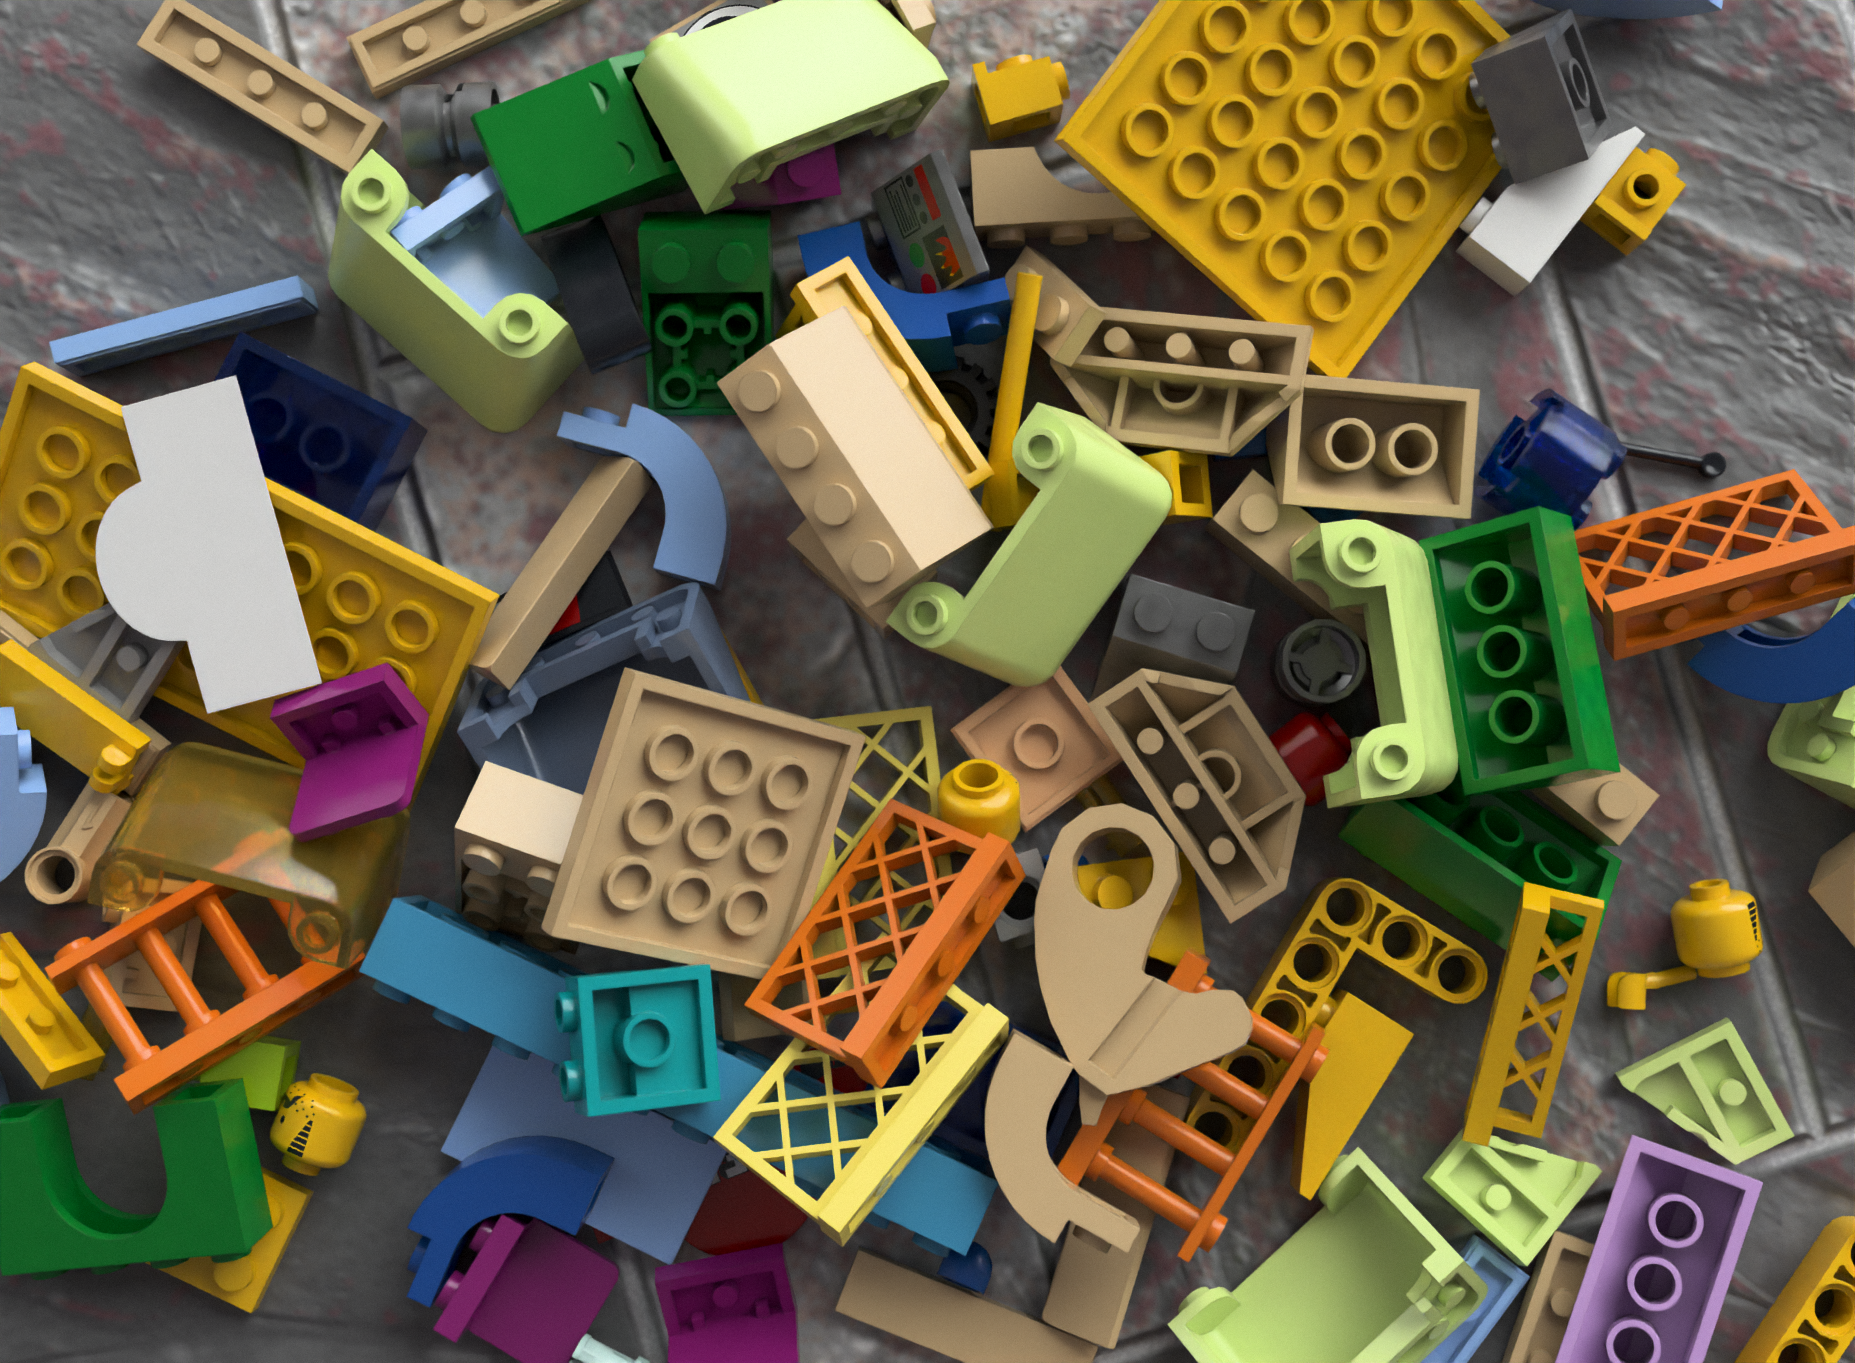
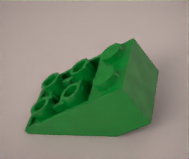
[470,50,689,237]
[638,210,774,416]

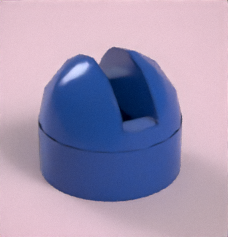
[937,1241,993,1295]

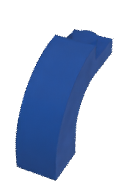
[797,221,1011,372]
[1687,598,1855,704]
[406,1135,615,1308]

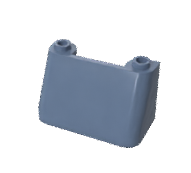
[457,582,751,795]

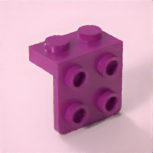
[270,662,429,842]
[433,1213,620,1363]
[655,1243,800,1363]

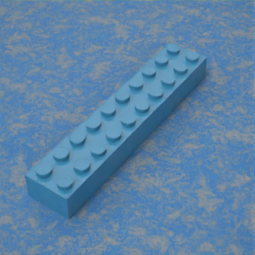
[359,895,999,1257]

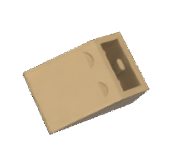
[454,761,583,955]

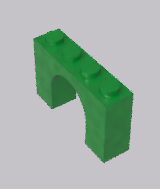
[0,1078,273,1280]

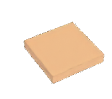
[950,666,1123,833]

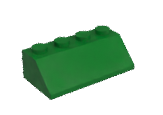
[1418,506,1621,796]
[1338,762,1622,982]

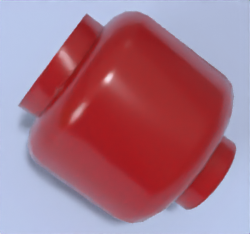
[1269,712,1352,806]

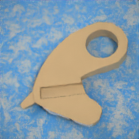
[1034,803,1253,1126]

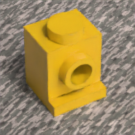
[971,55,1070,143]
[1579,147,1687,256]

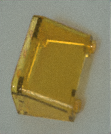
[87,742,411,970]

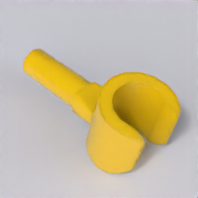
[1607,965,1697,1010]

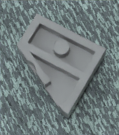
[27,602,186,724]

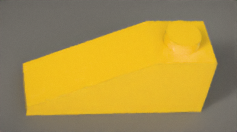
[1290,988,1414,1201]

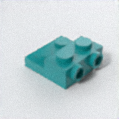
[554,964,721,1117]

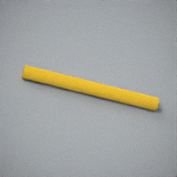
[980,272,1043,532]

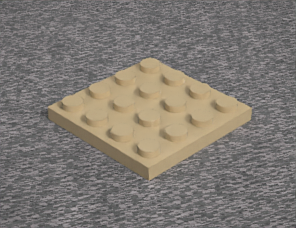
[541,667,866,980]

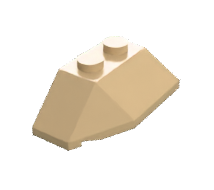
[1050,307,1314,457]
[1087,668,1306,924]

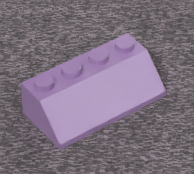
[1555,1135,1763,1363]

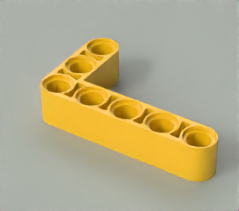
[1184,877,1488,1153]
[1734,1216,1855,1363]

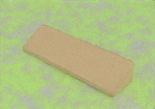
[469,456,653,690]
[1042,1084,1191,1349]

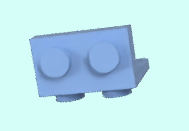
[390,166,560,318]

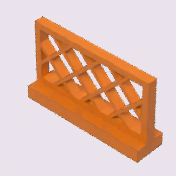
[1574,469,1855,661]
[744,799,1026,1089]

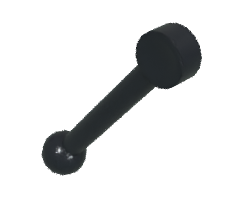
[1595,434,1726,478]

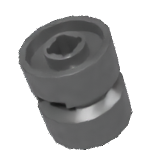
[400,81,501,169]
[1270,619,1366,707]

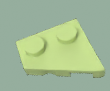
[1615,1017,1794,1165]
[1422,1129,1603,1266]

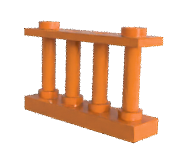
[44,831,366,1115]
[1057,947,1330,1263]

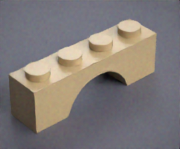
[969,147,1155,249]

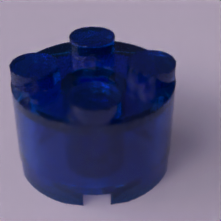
[1474,388,1627,532]

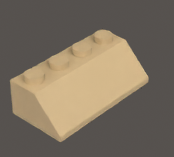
[717,306,994,608]

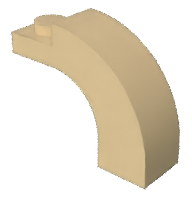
[984,1028,1141,1254]

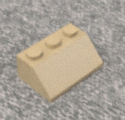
[1266,374,1480,520]

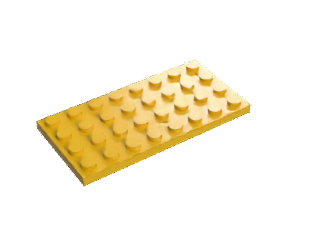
[0,362,500,820]

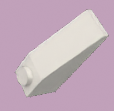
[1455,127,1645,297]

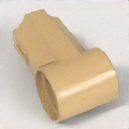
[25,782,143,904]

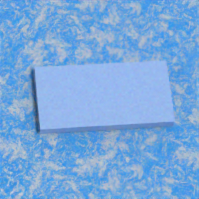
[441,1046,727,1265]

